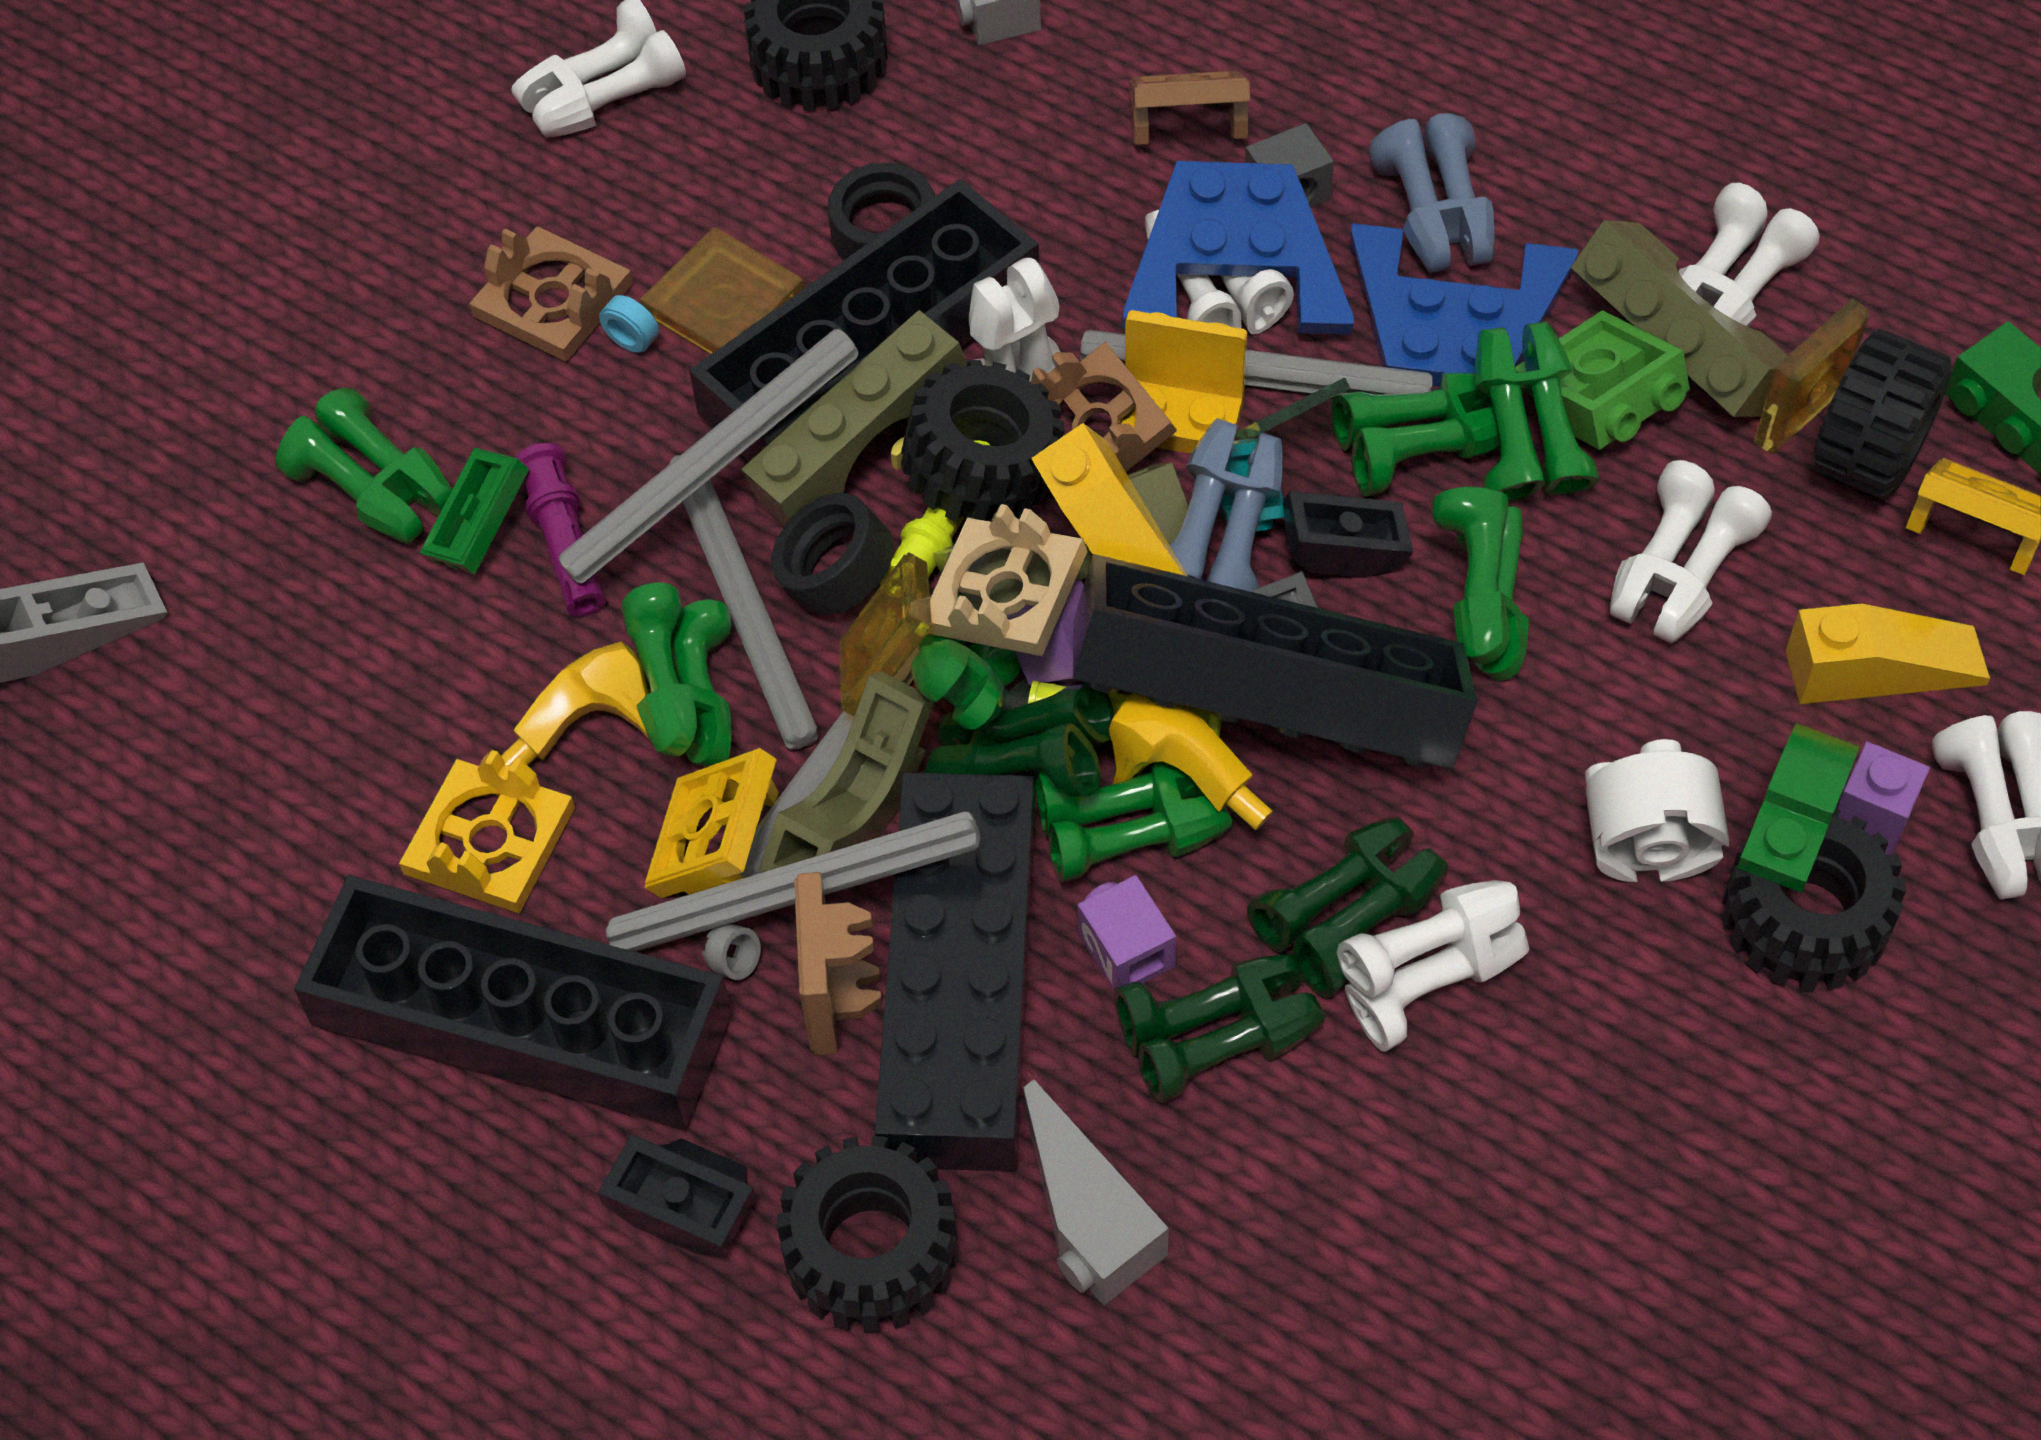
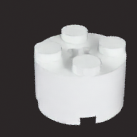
[1585,739,1729,882]

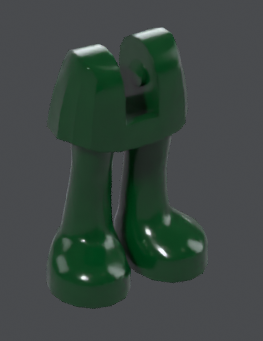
[924,684,1114,798]
[1247,816,1449,998]
[1114,954,1326,1103]

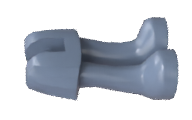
[1368,113,1495,274]
[1169,418,1283,591]

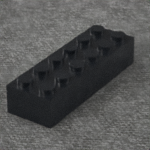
[689,179,1039,462]
[1073,554,1478,769]
[874,772,1036,1172]
[294,875,732,1130]

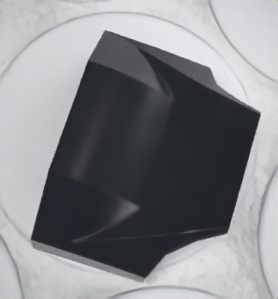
[1282,491,1413,578]
[598,1134,756,1257]

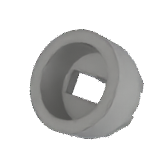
[702,924,761,980]

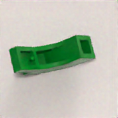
[1737,723,1860,893]

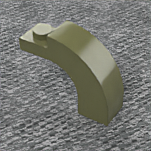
[759,671,934,872]

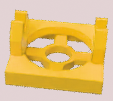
[1906,458,2041,576]
[644,748,779,898]
[399,750,575,914]

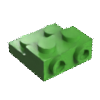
[1515,310,1690,450]

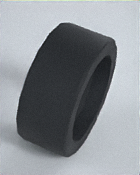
[828,162,935,260]
[770,492,894,616]

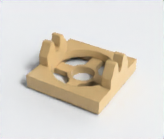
[920,504,1088,656]

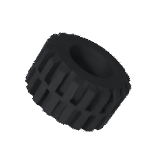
[744,0,888,111]
[1813,328,1951,500]
[901,360,1065,521]
[1722,809,1906,991]
[777,1136,958,1333]

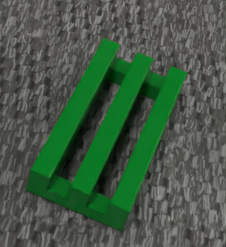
[420,447,529,575]

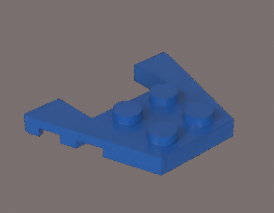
[1121,161,1354,335]
[1350,223,1578,387]

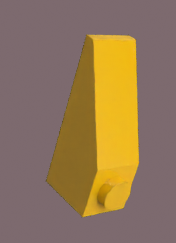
[1031,423,1188,576]
[1785,603,1990,704]

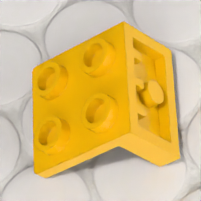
[1120,310,1247,454]

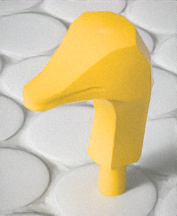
[501,641,650,766]
[1108,693,1273,831]

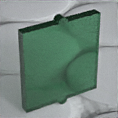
[1236,378,1350,440]

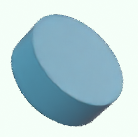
[599,295,659,352]

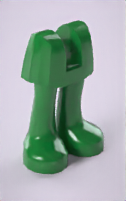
[1475,321,1599,502]
[1331,372,1500,497]
[275,388,452,545]
[1431,486,1529,681]
[622,582,732,767]
[911,592,1021,730]
[1034,761,1233,882]

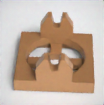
[1129,70,1250,145]
[469,226,633,362]
[1031,341,1177,472]
[794,872,882,1055]

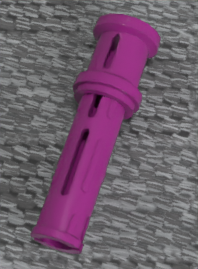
[515,443,606,617]

